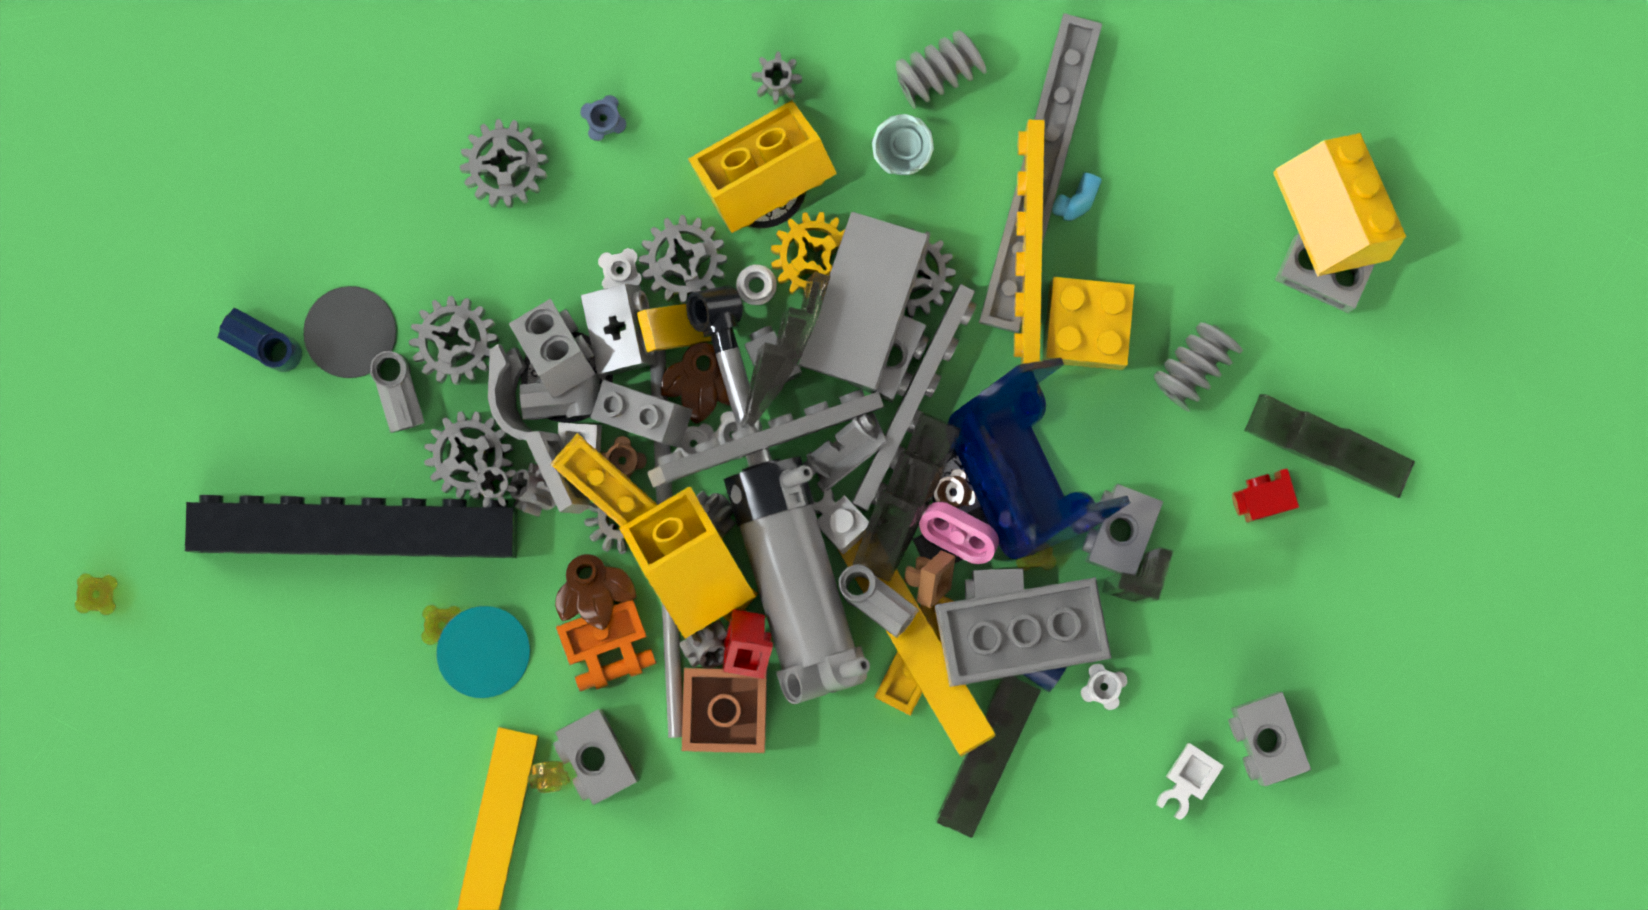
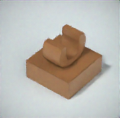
[904,550,956,608]

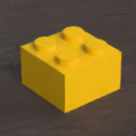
[1042,277,1135,370]

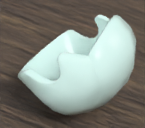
[872,114,934,175]

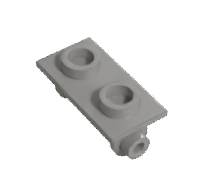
[803,412,888,491]

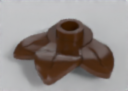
[661,342,731,423]
[555,554,636,630]

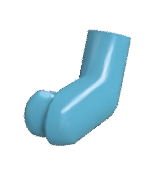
[1052,172,1102,221]

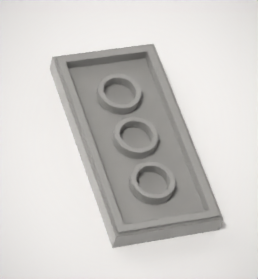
[799,212,930,391]
[935,577,1112,687]

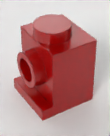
[1232,468,1299,523]
[723,609,773,679]

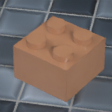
[682,668,768,753]

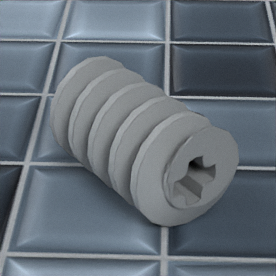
[896,30,987,109]
[1153,322,1243,412]

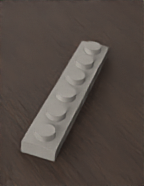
[851,284,977,511]
[647,389,884,488]

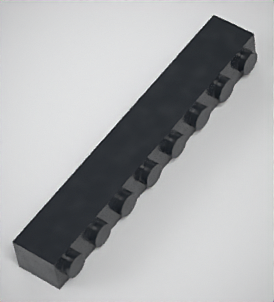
[185,495,518,558]

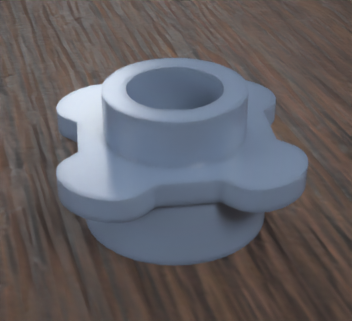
[580,95,626,141]

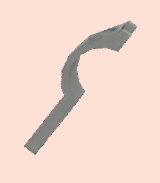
[488,344,592,514]

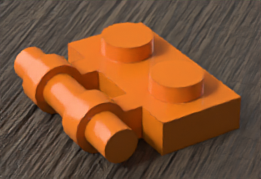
[556,600,657,692]

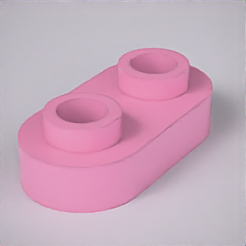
[919,502,999,564]

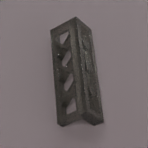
[1102,548,1173,604]
[935,676,1041,838]

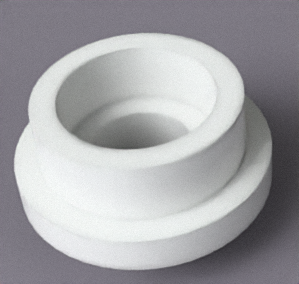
[736,265,777,305]

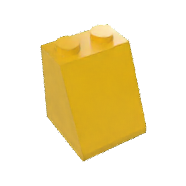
[619,486,756,639]

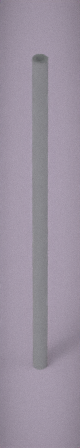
[650,350,683,738]

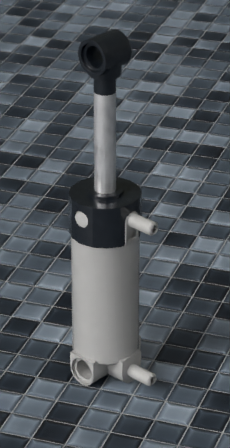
[686,285,870,704]

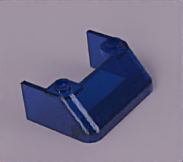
[947,358,1131,559]

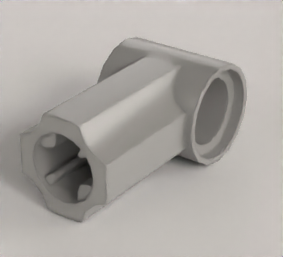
[370,351,425,433]
[520,374,600,420]
[839,565,918,638]

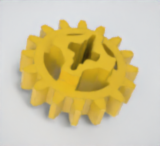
[771,212,845,300]

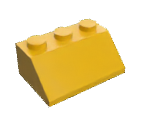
[688,100,837,233]
[1273,133,1406,276]

